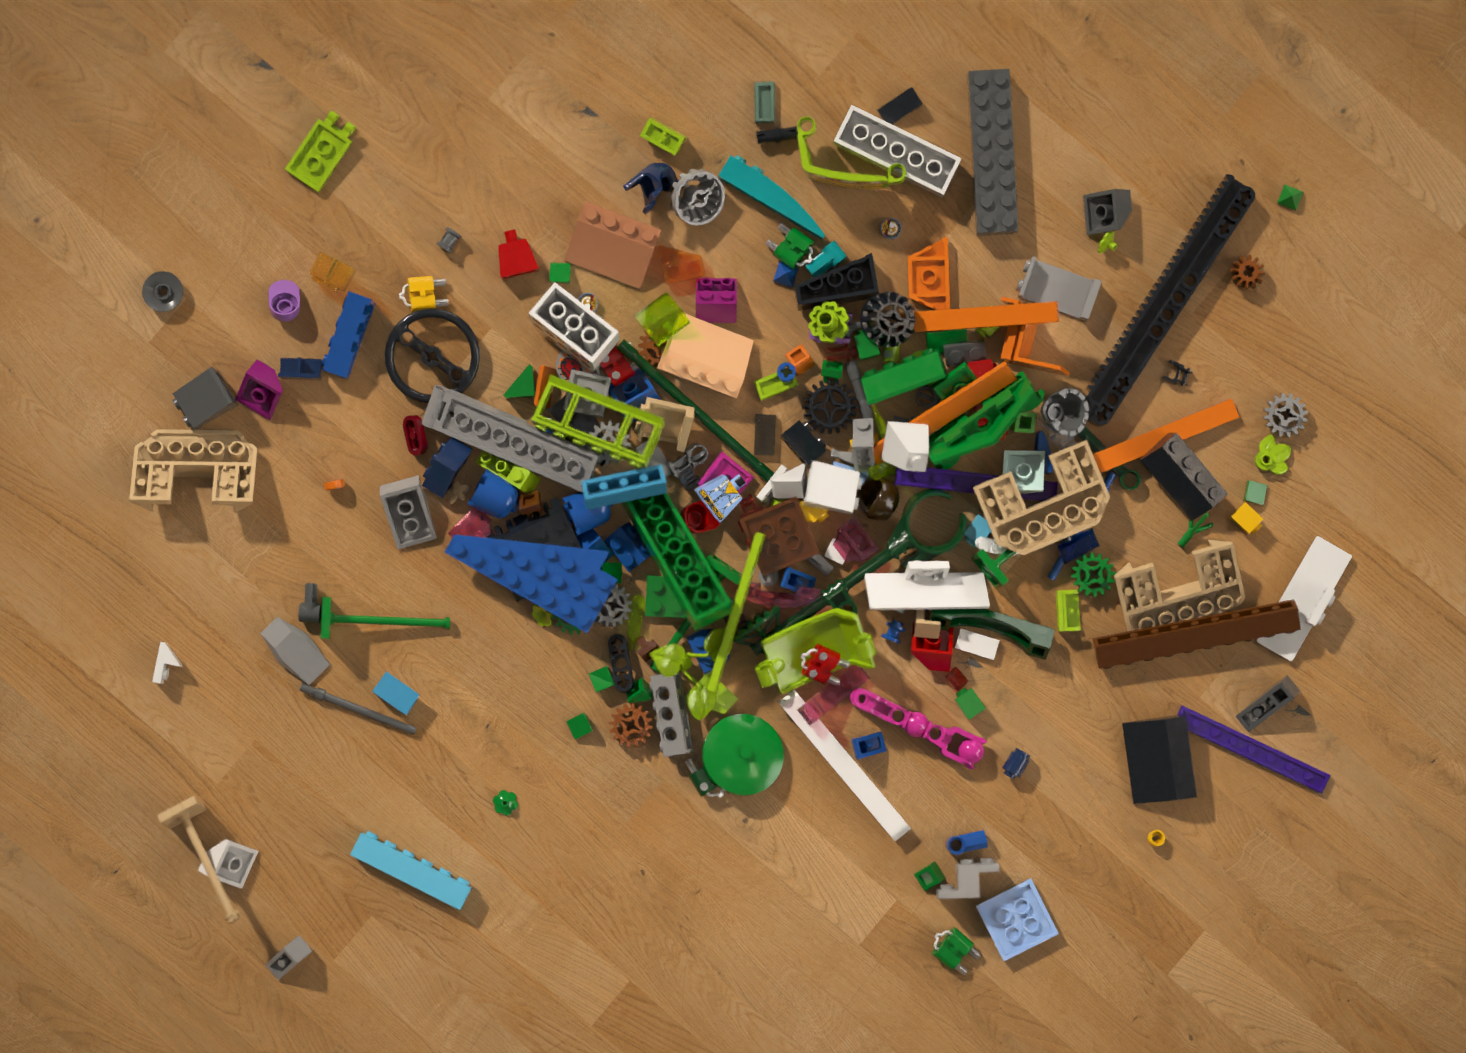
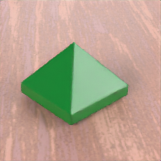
[1277,184,1303,211]

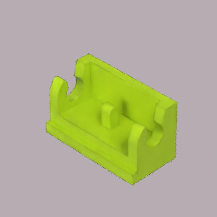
[640,117,687,156]
[1056,590,1081,632]

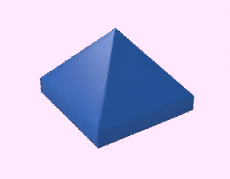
[773,262,798,287]

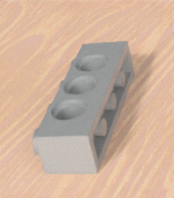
[650,671,694,757]

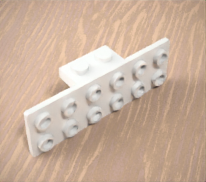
[1257,536,1352,661]
[864,560,990,610]

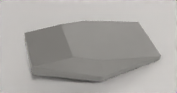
[261,617,330,685]

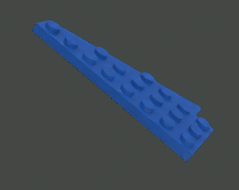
[445,534,618,633]

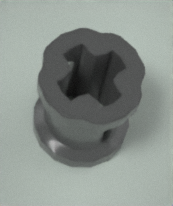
[436,227,462,254]

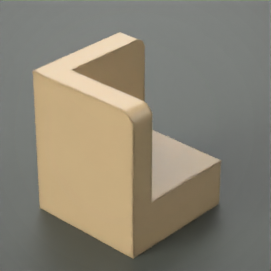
[914,609,941,639]

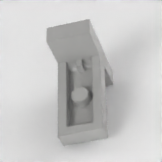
[852,418,875,472]

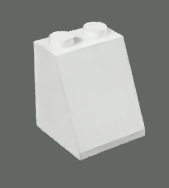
[803,461,862,514]

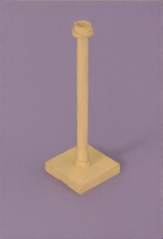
[157,796,240,924]

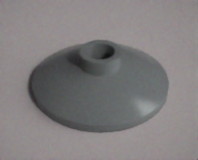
[142,271,183,312]

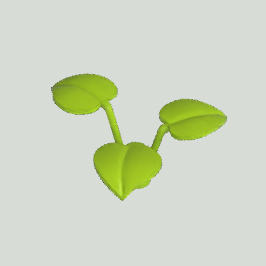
[650,628,733,720]

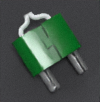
[766,223,814,270]
[932,927,981,975]

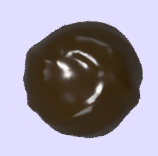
[857,477,899,521]

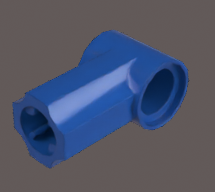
[946,830,988,855]

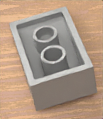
[380,475,437,549]

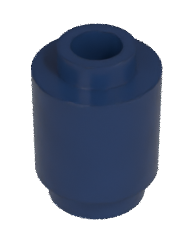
[1002,748,1030,779]

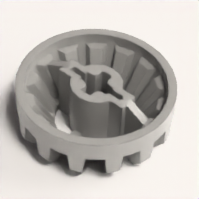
[669,169,725,225]

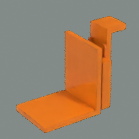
[1000,297,1070,376]

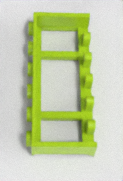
[531,374,665,469]

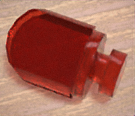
[825,343,857,362]

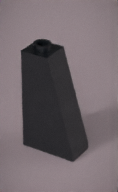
[548,395,606,467]

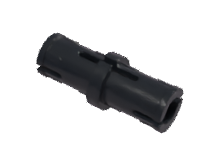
[756,126,798,144]

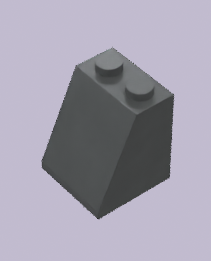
[172,367,238,430]

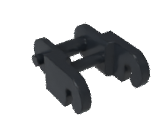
[1162,360,1193,387]

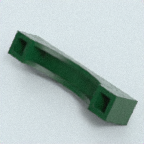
[929,609,1055,660]

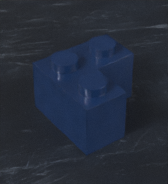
[422,437,473,498]

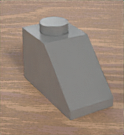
[265,936,312,980]

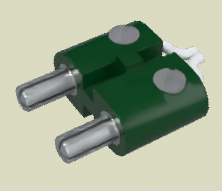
[685,759,724,798]

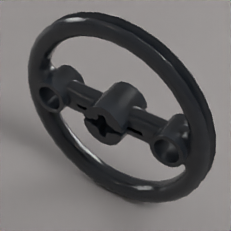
[385,308,480,403]

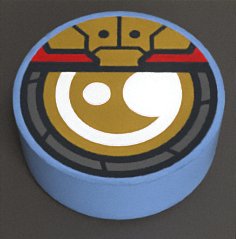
[881,218,901,239]
[578,293,598,312]

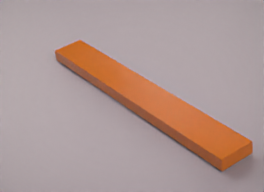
[898,301,1059,333]
[874,362,1017,467]
[1093,399,1239,473]

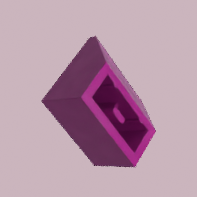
[696,278,737,323]

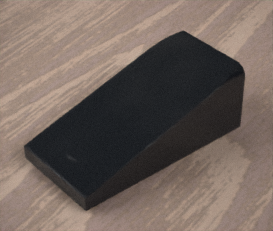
[877,87,923,124]

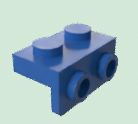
[605,522,651,572]

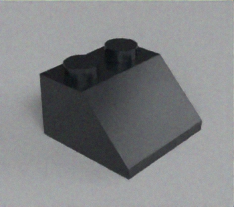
[781,420,827,468]

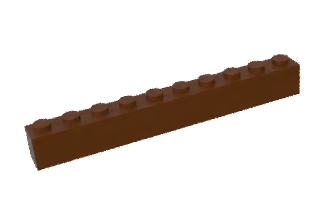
[1092,599,1301,669]

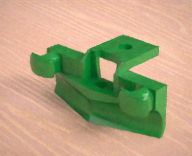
[929,362,1045,470]

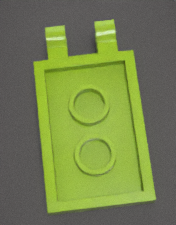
[285,110,356,192]

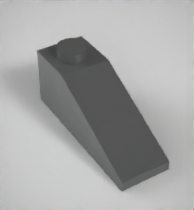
[1236,675,1300,732]

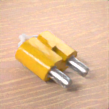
[399,276,449,313]

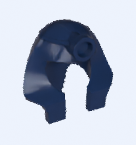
[623,163,685,215]

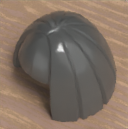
[1041,388,1089,437]

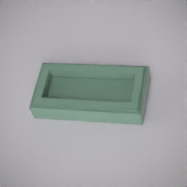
[754,82,775,123]

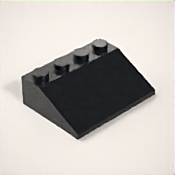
[1122,714,1197,804]

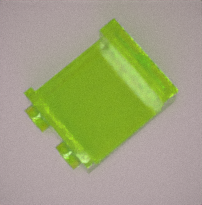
[633,292,691,346]

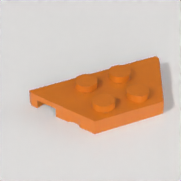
[907,237,950,310]

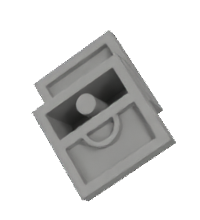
[936,858,999,899]

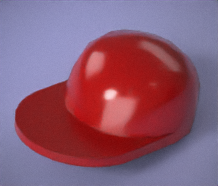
[680,501,721,534]

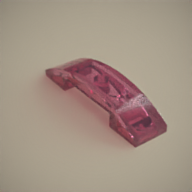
[736,582,820,608]
[797,665,870,726]

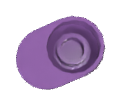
[268,280,300,322]

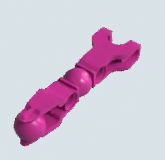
[850,688,987,769]

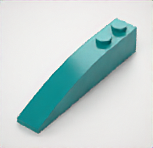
[718,155,825,241]

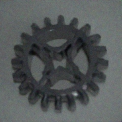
[802,379,857,435]

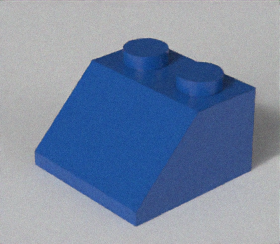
[609,368,660,423]

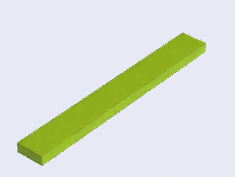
[707,532,766,692]

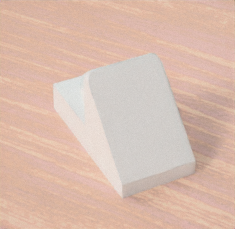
[152,642,183,684]

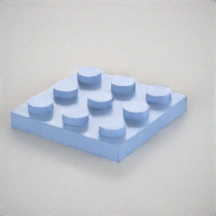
[976,878,1059,961]

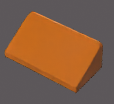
[534,365,556,409]

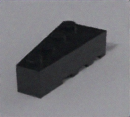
[795,253,879,311]

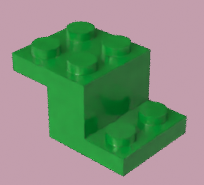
[645,575,687,618]

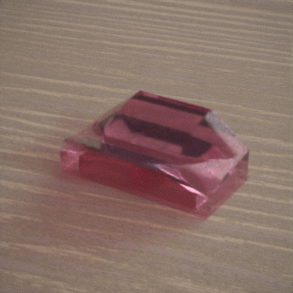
[448,508,491,538]
[833,517,879,562]

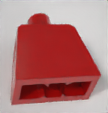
[498,229,540,280]

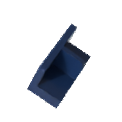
[278,357,322,380]

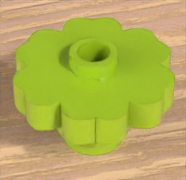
[808,301,850,343]

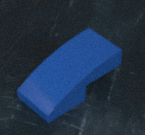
[1034,431,1052,475]

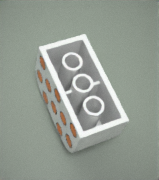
[529,283,620,371]

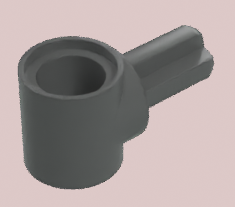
[299,583,321,623]

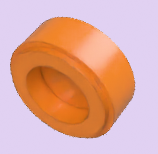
[324,479,345,491]

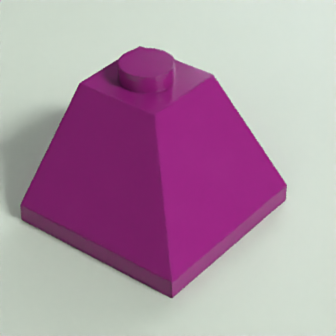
[235,359,283,420]

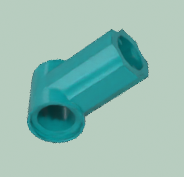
[805,240,847,277]

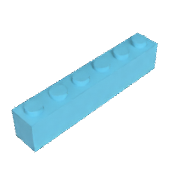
[350,831,472,910]

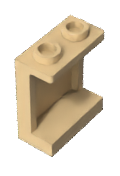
[634,397,695,452]

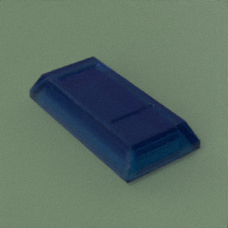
[1057,528,1100,564]

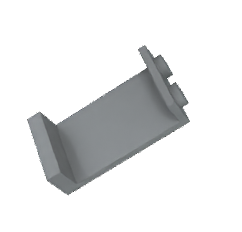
[1016,257,1102,321]

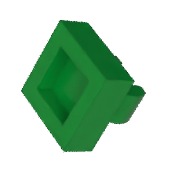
[821,360,843,384]

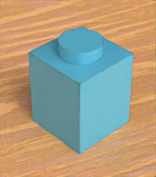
[964,514,991,547]

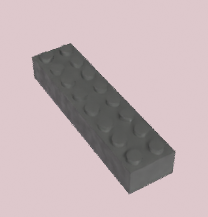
[967,69,1018,236]

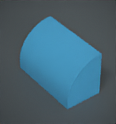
[372,671,420,715]

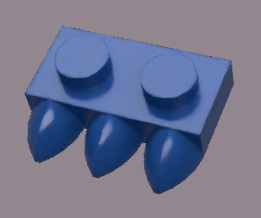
[686,628,730,675]

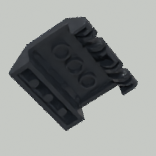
[484,497,581,602]

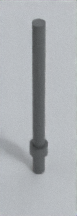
[300,683,417,735]

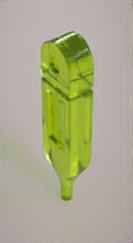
[872,406,886,439]
[868,462,896,480]
[627,595,645,650]

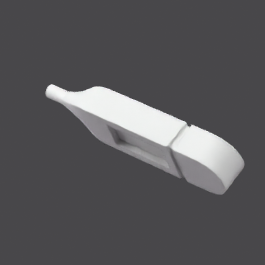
[975,537,1019,556]

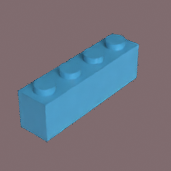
[581,464,667,510]

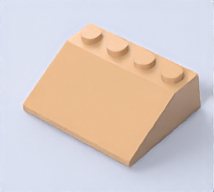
[657,311,754,398]

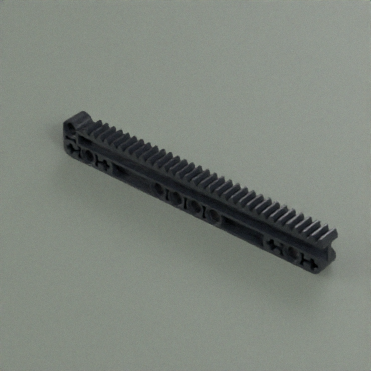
[1084,174,1255,427]

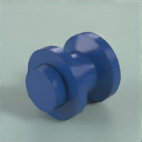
[881,619,906,644]

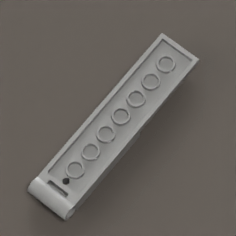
[422,385,600,492]

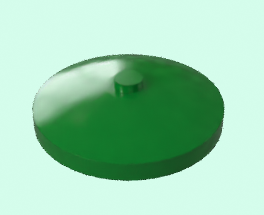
[702,714,784,796]

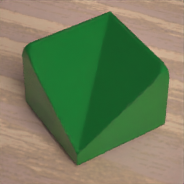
[589,666,614,693]

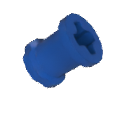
[777,362,796,382]

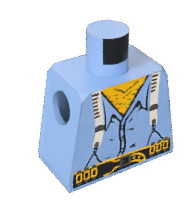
[694,474,746,522]

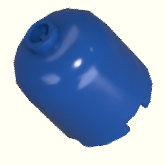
[468,469,519,519]
[562,492,614,536]

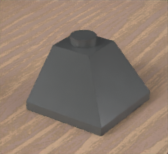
[1083,189,1132,235]

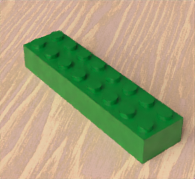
[621,493,732,631]

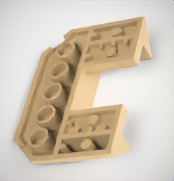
[129,429,258,513]
[973,440,1110,555]
[1114,540,1245,631]

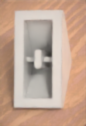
[771,463,808,498]

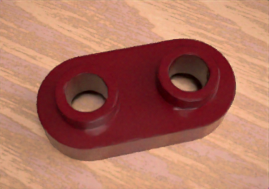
[403,415,428,456]

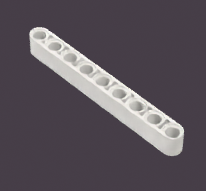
[778,690,911,842]

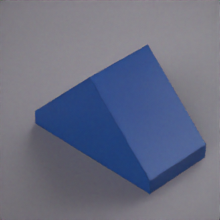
[575,529,615,562]
[780,567,817,597]
[851,731,887,759]

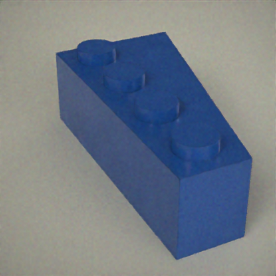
[321,291,375,380]

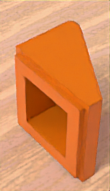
[785,344,815,375]

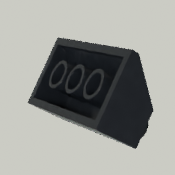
[1140,433,1228,521]

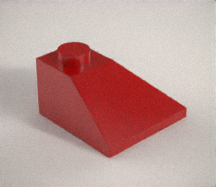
[911,622,954,672]

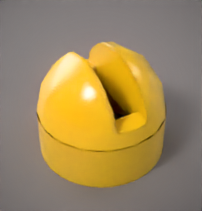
[1147,830,1165,847]

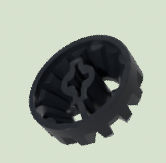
[860,292,917,347]

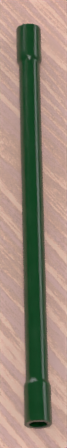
[616,339,774,482]

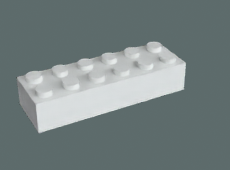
[833,105,962,198]

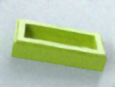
[753,368,799,401]

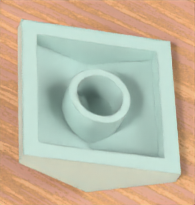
[1003,450,1045,494]

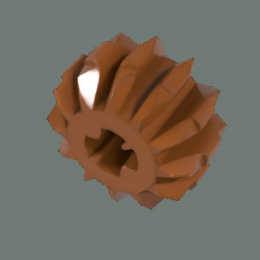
[1230,255,1265,290]

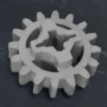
[1263,393,1308,437]
[588,421,632,465]
[595,584,632,627]

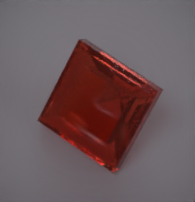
[945,666,969,691]

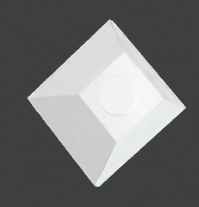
[881,421,929,472]
[198,839,258,889]

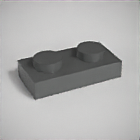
[943,339,987,367]

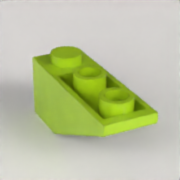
[475,450,541,493]

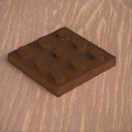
[739,496,819,577]

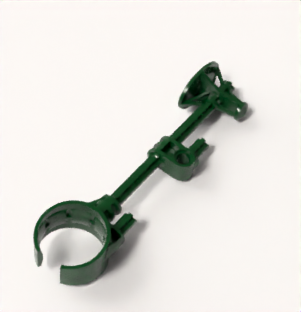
[733,489,967,656]

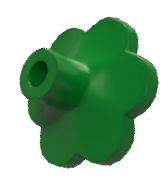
[493,790,518,815]

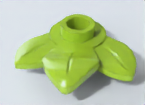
[1254,435,1291,475]

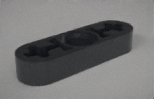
[608,634,634,693]

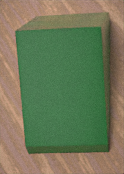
[503,364,535,399]

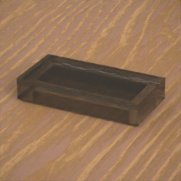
[754,414,776,456]

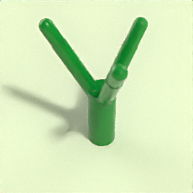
[1178,513,1214,548]

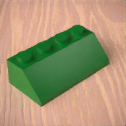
[861,347,947,405]

